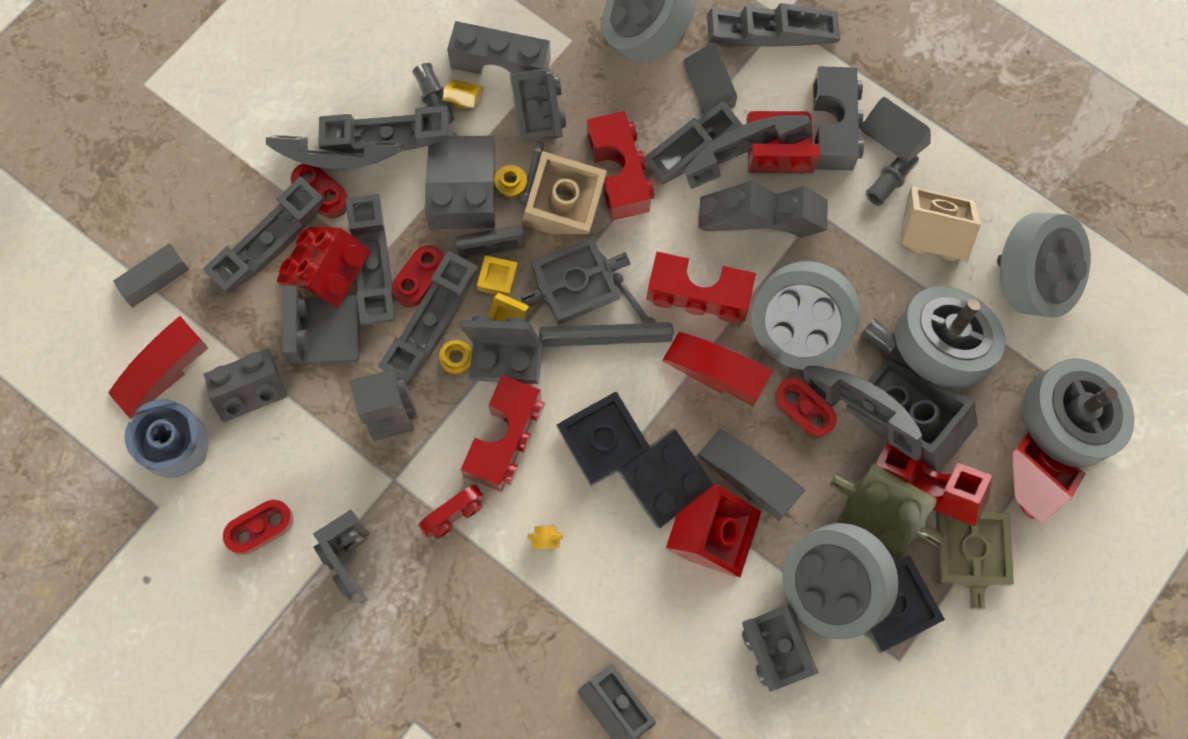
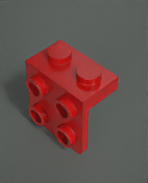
[746,111,820,174]
[277,226,371,308]

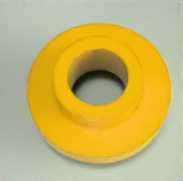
[494,165,527,197]
[439,340,472,374]
[527,525,563,549]

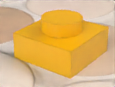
[442,79,483,109]
[477,255,518,297]
[488,292,529,322]

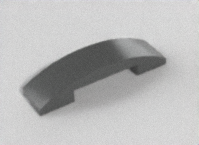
[318,106,449,153]
[684,115,812,189]
[266,135,404,169]
[203,176,324,293]
[346,194,395,326]
[378,250,478,384]
[803,366,922,461]

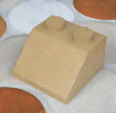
[521,151,607,235]
[901,186,981,262]

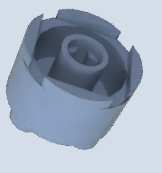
[125,399,208,478]

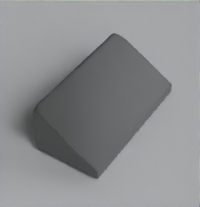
[683,42,737,115]
[860,97,931,163]
[455,225,525,259]
[113,243,189,308]
[578,664,656,739]

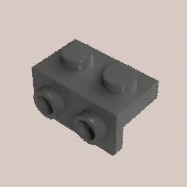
[509,68,566,141]
[204,348,287,422]
[742,604,819,692]

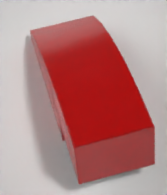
[108,316,208,419]
[662,331,773,407]

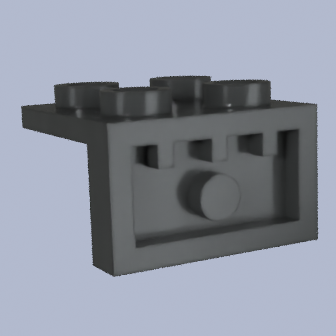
[282,286,359,365]
[460,316,543,384]
[313,510,369,604]

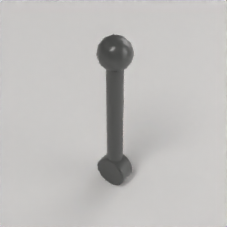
[519,141,544,204]
[613,273,656,323]

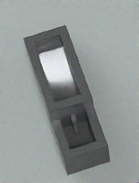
[644,100,742,184]
[697,429,805,521]

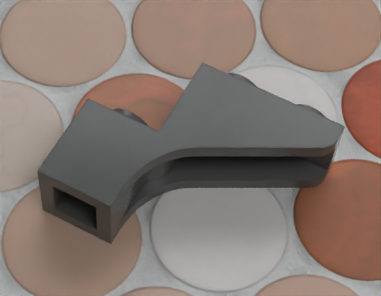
[698,181,828,238]

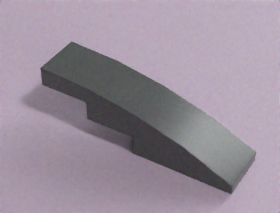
[707,3,840,47]

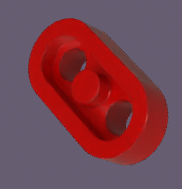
[291,164,348,219]
[392,245,444,307]
[775,378,837,438]
[418,484,485,539]
[223,499,293,555]

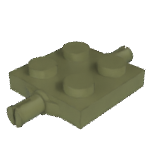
[830,463,945,558]
[935,509,1014,610]

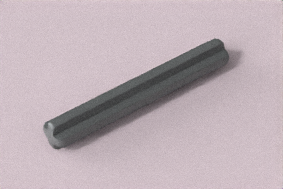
[539,322,674,347]

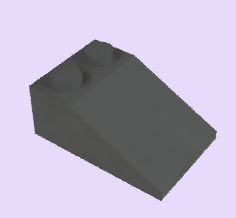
[425,135,496,230]
[846,358,978,473]

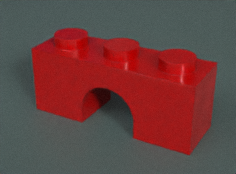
[587,111,655,221]
[646,251,756,323]
[460,375,545,492]
[876,441,992,527]

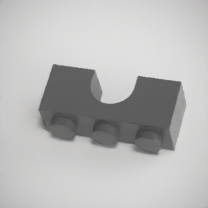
[447,21,551,75]
[813,66,864,171]
[350,369,418,441]

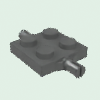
[520,237,630,325]

